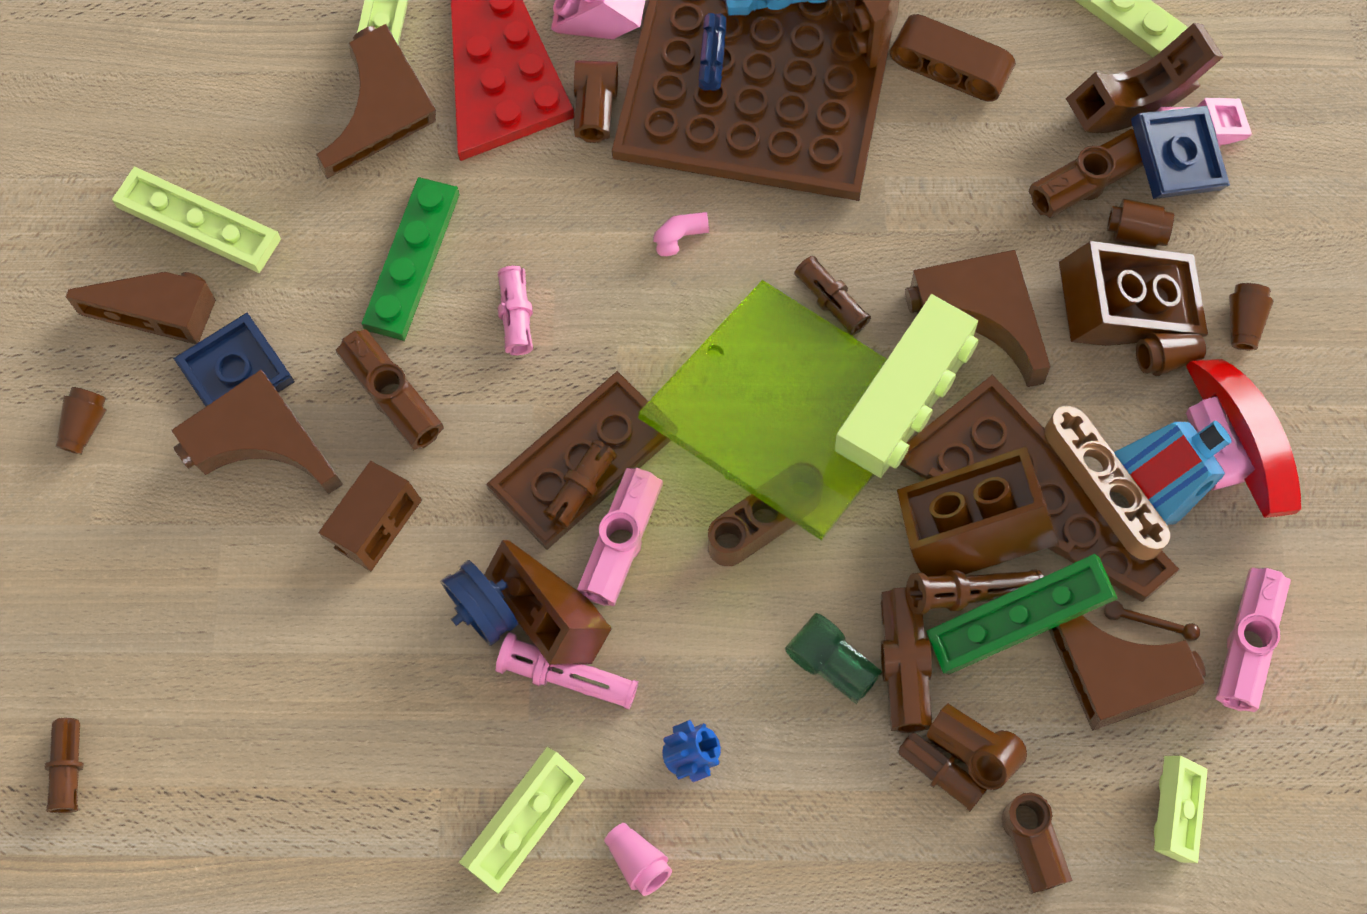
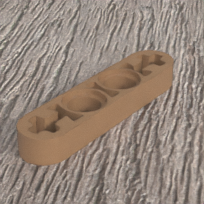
[1044,406,1170,560]

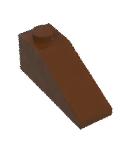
[65,272,216,344]
[484,540,612,665]

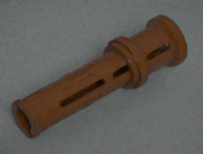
[906,569,1044,614]

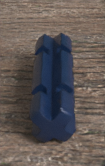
[698,13,726,91]

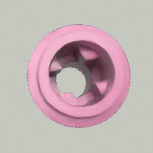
[604,823,672,896]

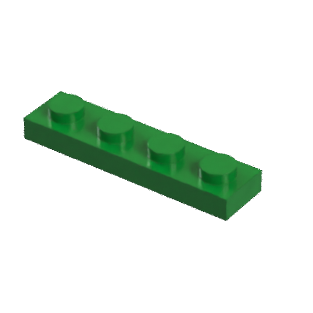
[361,177,460,341]
[926,554,1118,675]

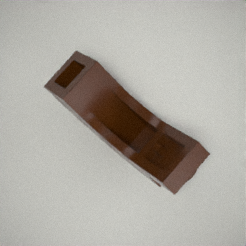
[1066,22,1224,133]

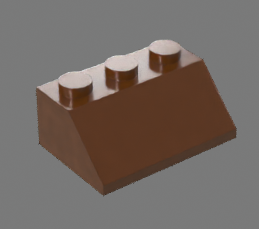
[897,447,1059,577]

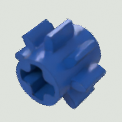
[662,720,721,782]

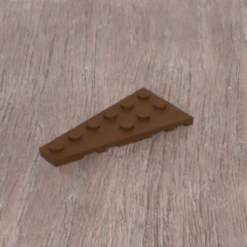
[900,374,1179,602]

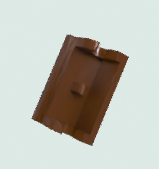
[318,460,422,572]

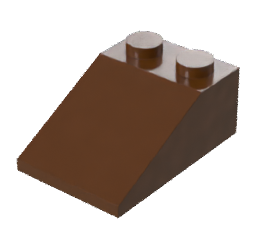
[1059,241,1208,346]

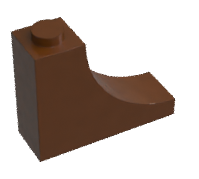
[316,24,436,179]
[905,250,1051,387]
[171,369,343,494]
[1049,615,1206,731]

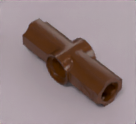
[1028,128,1144,218]
[336,329,444,451]
[880,587,933,733]

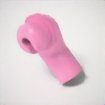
[653,212,709,256]

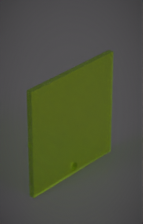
[638,280,887,540]

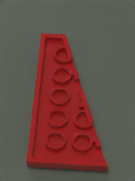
[451,0,574,161]

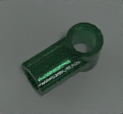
[785,613,882,704]

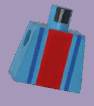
[1114,421,1232,525]

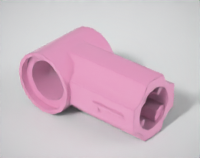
[1186,397,1255,491]

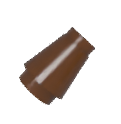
[1229,283,1274,351]
[1136,333,1206,376]
[55,387,107,455]

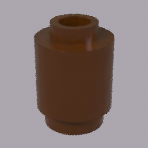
[1107,199,1174,249]

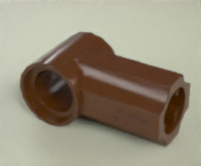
[574,60,618,143]
[926,703,1027,790]
[1001,792,1073,894]

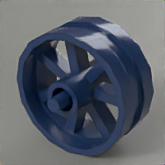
[440,560,519,646]

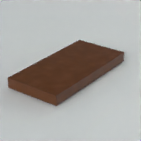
[486,371,677,550]

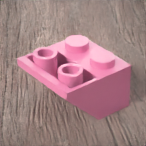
[551,0,645,39]

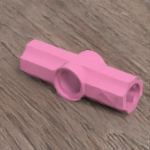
[577,468,663,606]
[1215,568,1291,712]

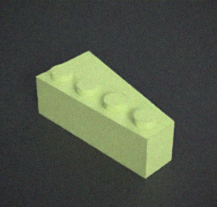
[834,294,979,478]

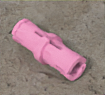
[498,266,533,356]

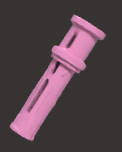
[495,632,638,709]

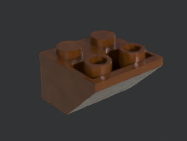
[832,0,900,69]

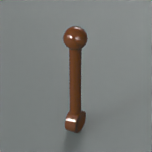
[1104,600,1200,641]

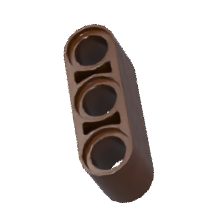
[889,14,1016,102]
[708,465,822,566]

